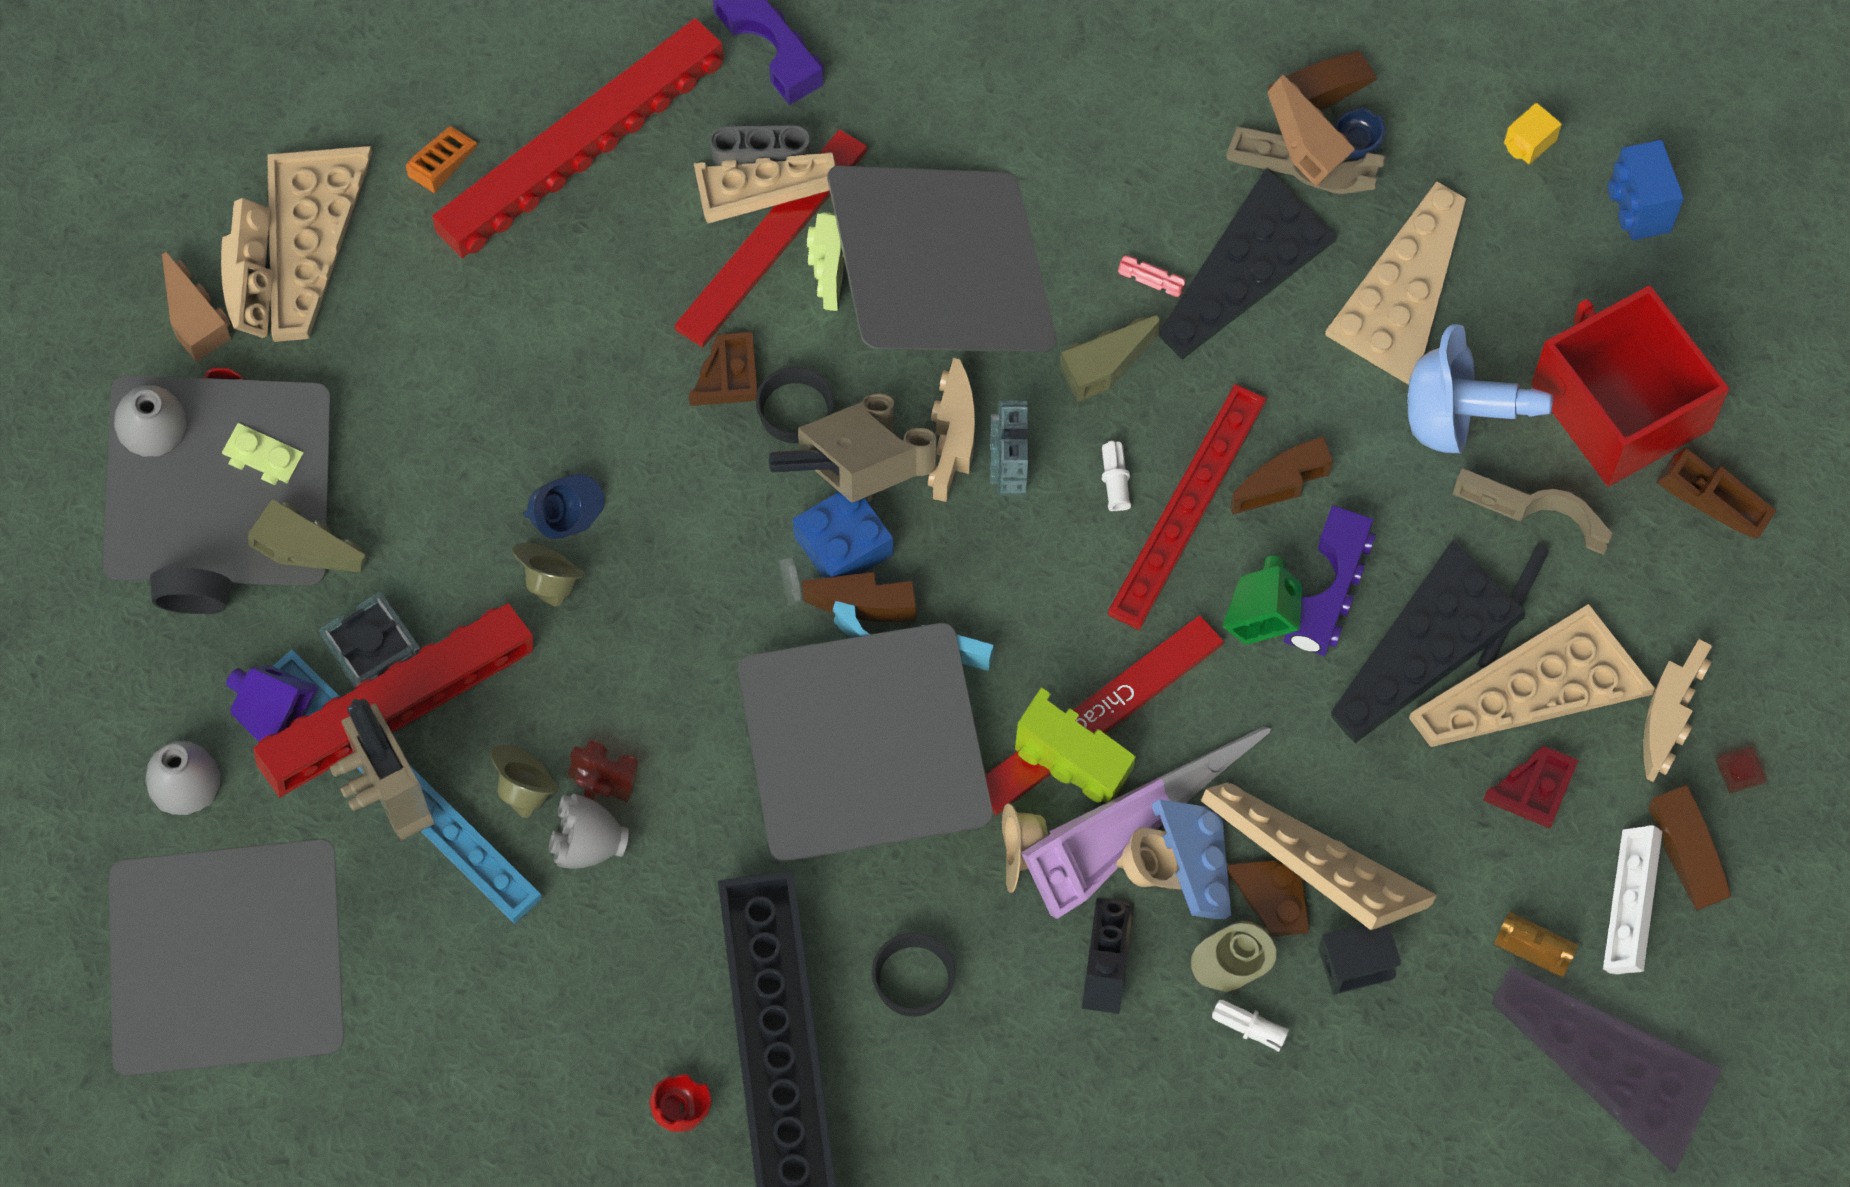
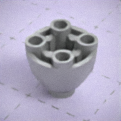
[114,385,187,456]
[145,741,221,815]
[549,794,629,869]

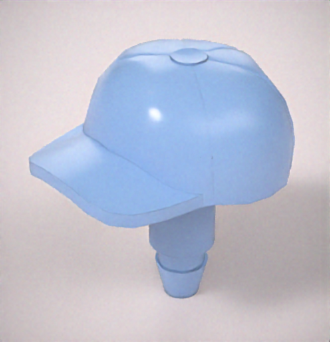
[1408,324,1553,454]

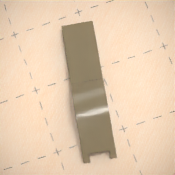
[1226,127,1386,194]
[1453,468,1613,555]

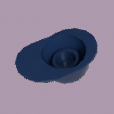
[523,474,604,539]

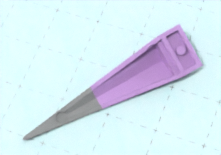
[1021,726,1271,919]

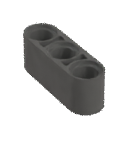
[710,125,811,166]

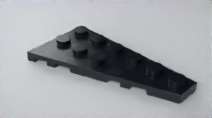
[1159,168,1337,360]
[1331,540,1525,743]

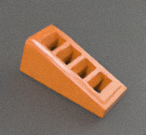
[405,126,478,193]

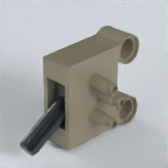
[769,393,936,503]
[330,698,435,841]

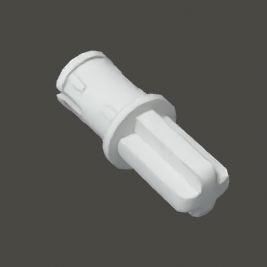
[1102,440,1131,511]
[1212,1000,1289,1052]

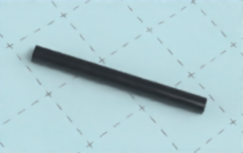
[1477,545,1549,668]

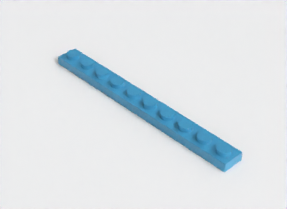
[272,650,542,924]

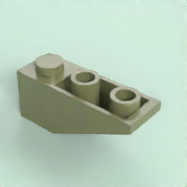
[1060,315,1160,402]
[248,499,366,572]

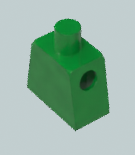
[1222,556,1302,644]

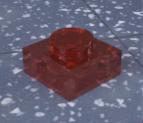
[1716,747,1766,794]

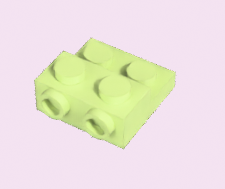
[807,212,845,311]
[222,423,304,485]

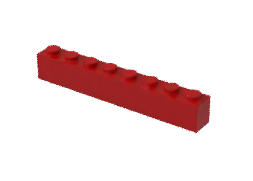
[253,603,533,798]

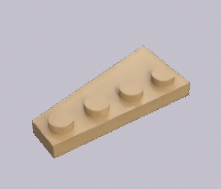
[694,153,836,224]

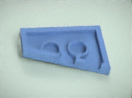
[1151,799,1231,919]

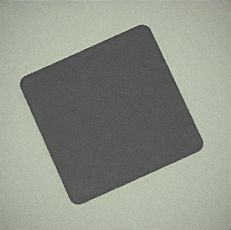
[827,166,1057,352]
[102,375,330,586]
[738,623,992,862]
[109,839,343,1076]

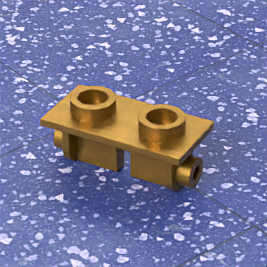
[1493,912,1579,978]

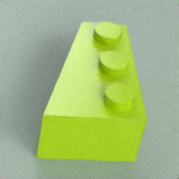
[1015,687,1136,803]

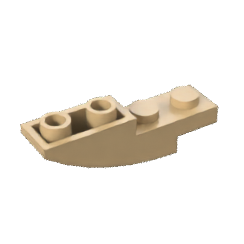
[221,198,273,338]
[928,358,975,502]
[1643,639,1712,782]

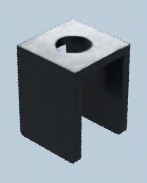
[1318,924,1401,995]

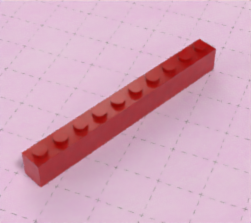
[432,18,723,258]

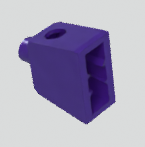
[226,666,319,742]

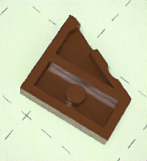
[689,332,757,406]
[1227,860,1309,937]

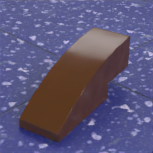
[1267,51,1377,110]
[1230,436,1333,515]
[1656,448,1776,539]
[802,572,916,622]
[1648,785,1731,911]

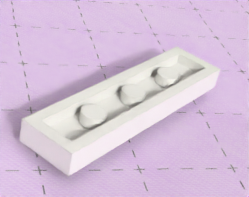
[1603,826,1662,974]

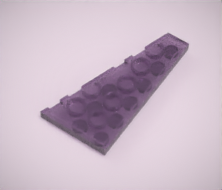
[1492,967,1722,1174]

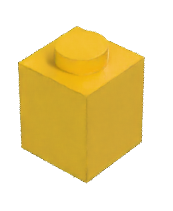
[1504,103,1562,164]

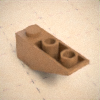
[1267,75,1355,187]
[162,252,231,362]

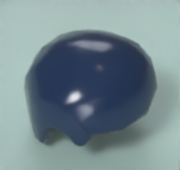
[1334,108,1386,160]

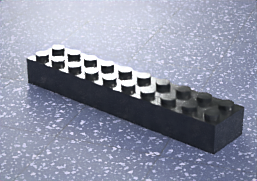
[718,870,836,1187]

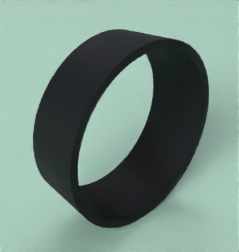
[756,366,834,443]
[150,568,232,614]
[872,932,956,1017]

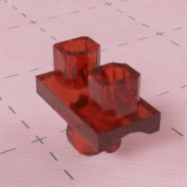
[568,740,638,802]

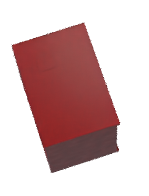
[1531,285,1730,487]

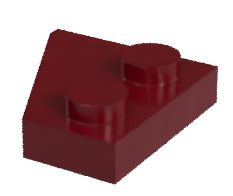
[1483,746,1579,829]

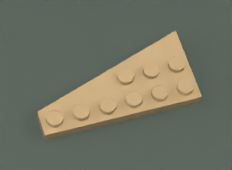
[267,146,373,342]
[1325,182,1466,385]
[1409,604,1655,747]
[1201,782,1437,930]

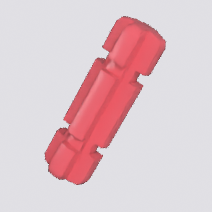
[1118,255,1186,297]

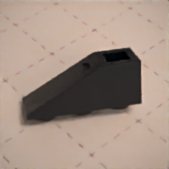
[1082,898,1134,1014]

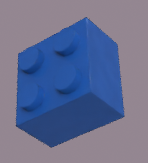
[1608,140,1684,241]
[793,492,893,578]

